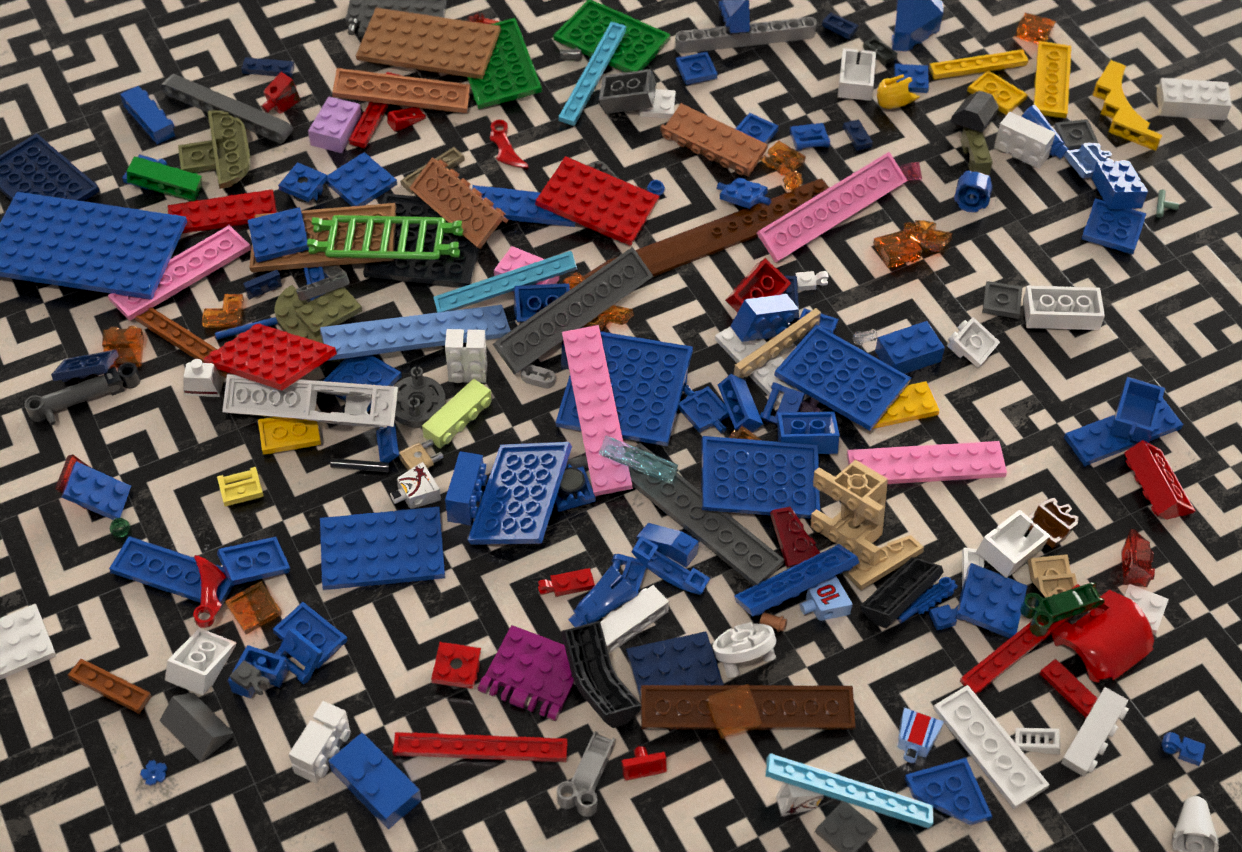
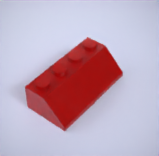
[1124,440,1195,520]

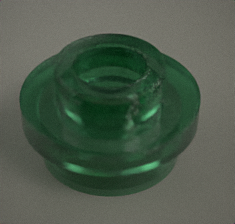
[110,518,130,537]

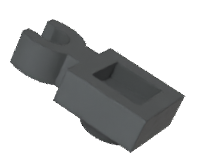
[230,660,270,695]

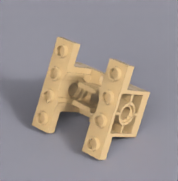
[811,460,888,566]

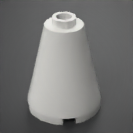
[1172,796,1219,852]

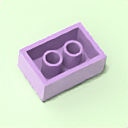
[308,96,362,153]

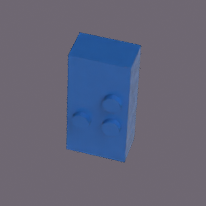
[329,732,422,830]

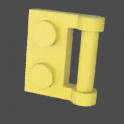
[217,467,264,506]

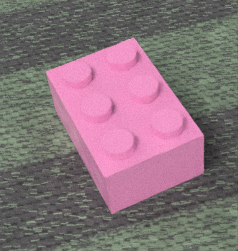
[494,246,559,292]

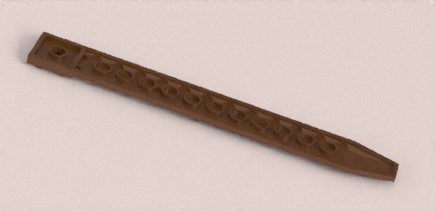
[578,178,829,283]

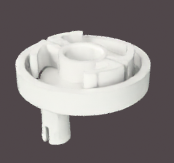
[713,622,776,678]

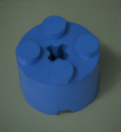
[954,171,992,212]

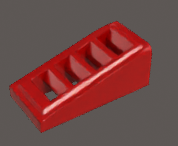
[387,107,426,132]

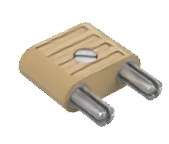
[399,439,443,471]

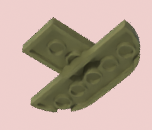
[178,111,251,189]
[275,285,362,362]

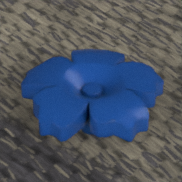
[140,760,167,786]

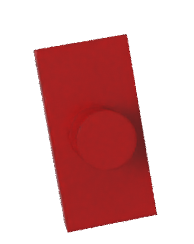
[622,746,667,781]

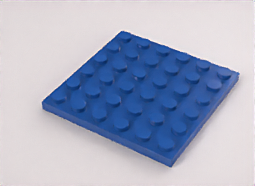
[555,331,693,446]

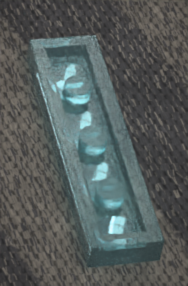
[599,435,678,484]

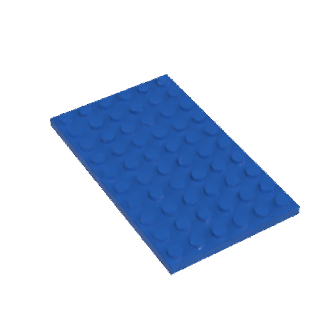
[0,192,187,299]

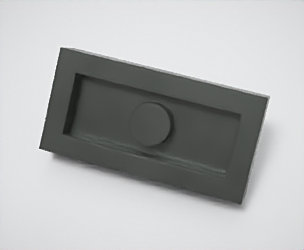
[863,36,898,65]

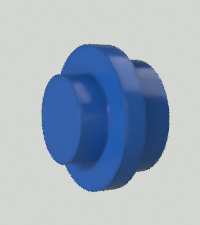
[647,180,665,196]

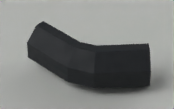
[561,621,641,728]

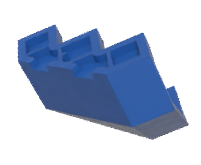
[891,0,943,51]

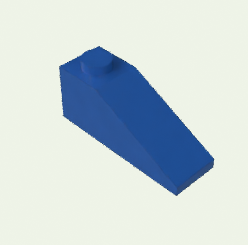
[637,523,699,568]

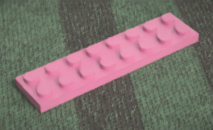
[108,226,251,321]
[846,441,1007,484]

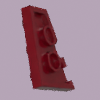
[770,507,820,568]

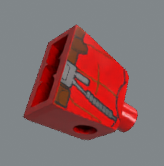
[261,72,301,114]

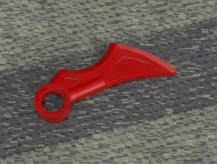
[490,119,528,168]
[193,555,226,628]

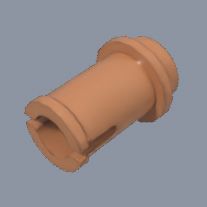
[760,612,787,632]

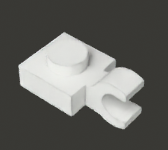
[796,271,828,291]

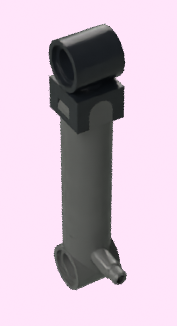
[24,362,141,425]

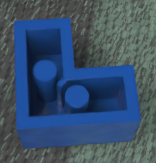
[228,645,289,699]

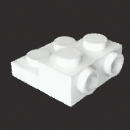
[947,317,1000,368]

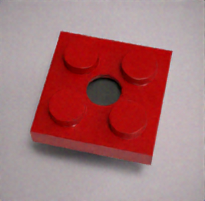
[431,642,481,689]

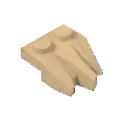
[1027,554,1077,598]

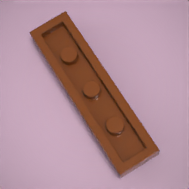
[68,658,152,714]

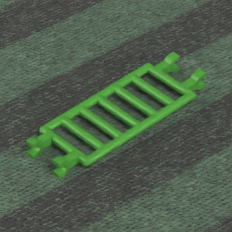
[307,215,463,260]

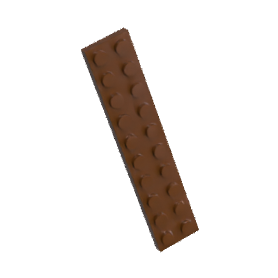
[640,685,855,730]

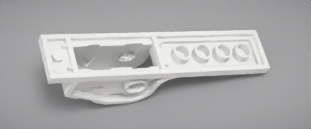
[223,374,398,428]

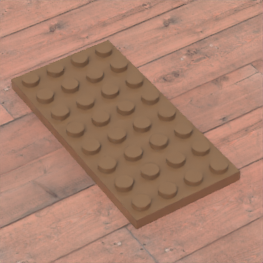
[356,8,501,79]
[249,203,396,272]

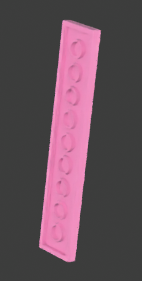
[757,152,907,263]
[562,325,633,496]

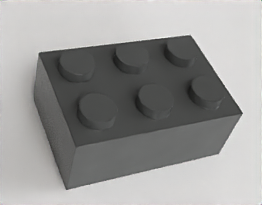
[599,69,656,114]

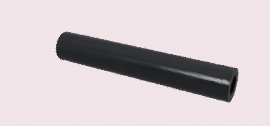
[330,458,390,472]

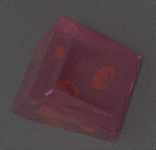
[900,162,922,181]

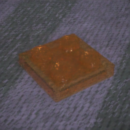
[225,581,282,635]
[707,684,762,739]

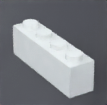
[601,585,669,654]
[1061,687,1129,777]

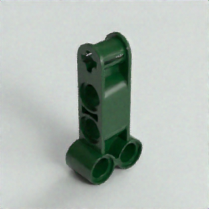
[1020,583,1105,637]

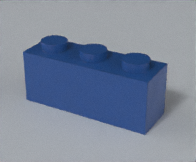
[718,374,763,435]

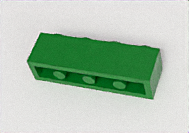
[127,156,202,201]

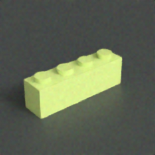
[422,379,492,449]

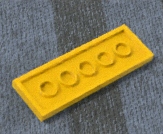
[1033,41,1071,118]

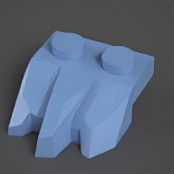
[1064,143,1114,178]

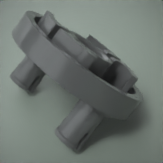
[394,367,446,427]

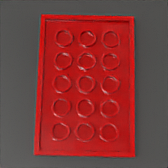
[535,156,659,246]
[203,324,337,391]

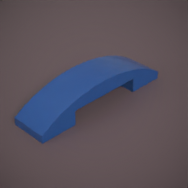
[631,536,710,595]

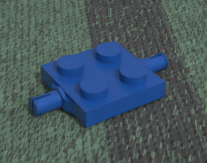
[717,178,771,209]
[678,384,730,434]

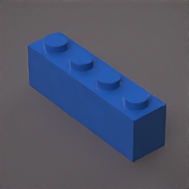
[120,86,175,144]

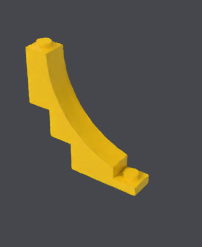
[1092,60,1163,151]

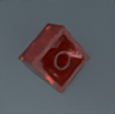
[1121,529,1155,587]

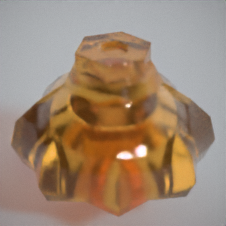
[783,170,803,191]

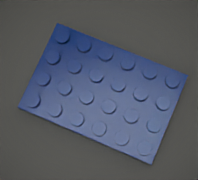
[774,325,911,431]
[702,436,820,519]
[468,442,572,545]
[320,507,445,590]

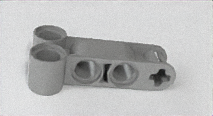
[557,731,616,817]

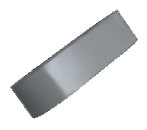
[521,365,556,389]

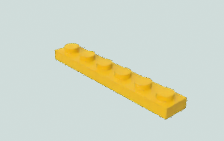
[929,49,1029,80]

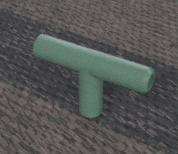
[1156,189,1179,218]

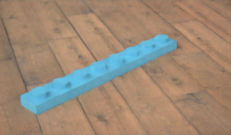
[559,22,626,126]
[433,251,577,313]
[765,754,933,828]

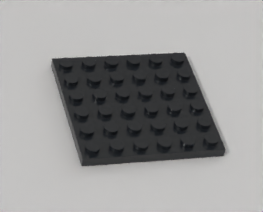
[363,193,480,287]

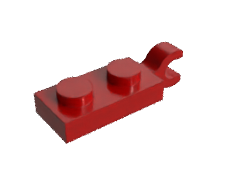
[538,568,595,597]

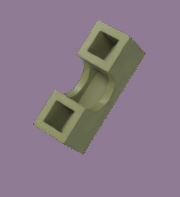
[960,127,993,176]

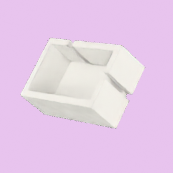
[838,48,876,101]
[994,112,1055,169]
[445,329,487,383]
[976,510,1050,578]
[289,701,351,784]

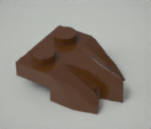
[1027,498,1078,548]

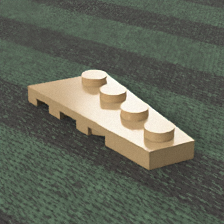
[842,535,924,590]

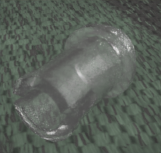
[852,329,878,346]

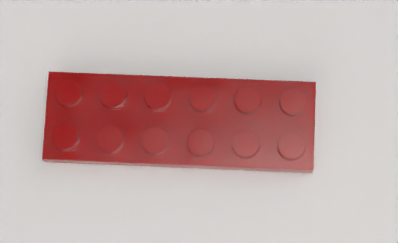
[167,189,277,234]

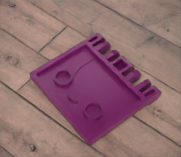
[478,625,575,721]

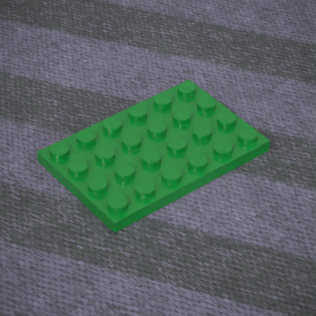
[553,0,671,72]
[467,18,542,109]

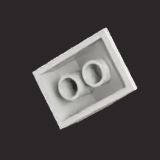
[165,628,236,695]

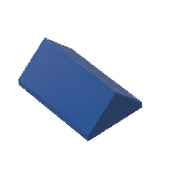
[514,283,570,322]

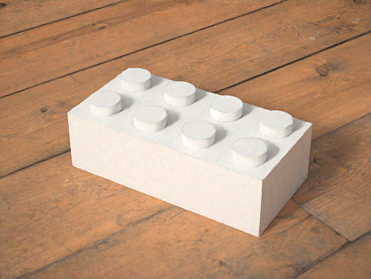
[1156,78,1232,120]
[1023,286,1105,330]

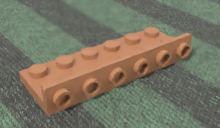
[660,104,768,177]
[410,158,508,249]

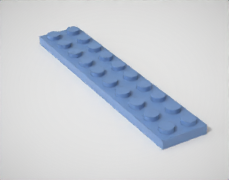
[320,305,510,361]

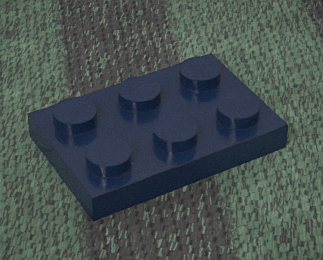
[51,349,119,382]

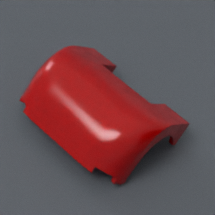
[1052,590,1154,683]

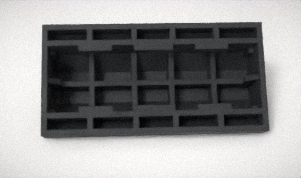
[950,91,999,133]
[860,557,944,628]

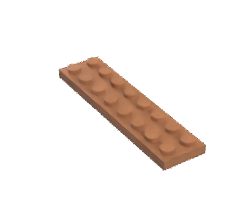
[332,68,470,113]

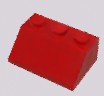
[725,258,791,313]

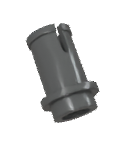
[561,48,581,61]
[566,455,588,470]

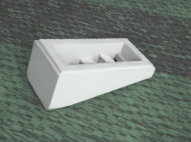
[1015,728,1060,754]

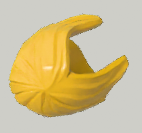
[877,75,920,109]

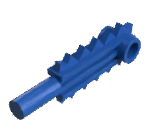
[897,577,958,623]

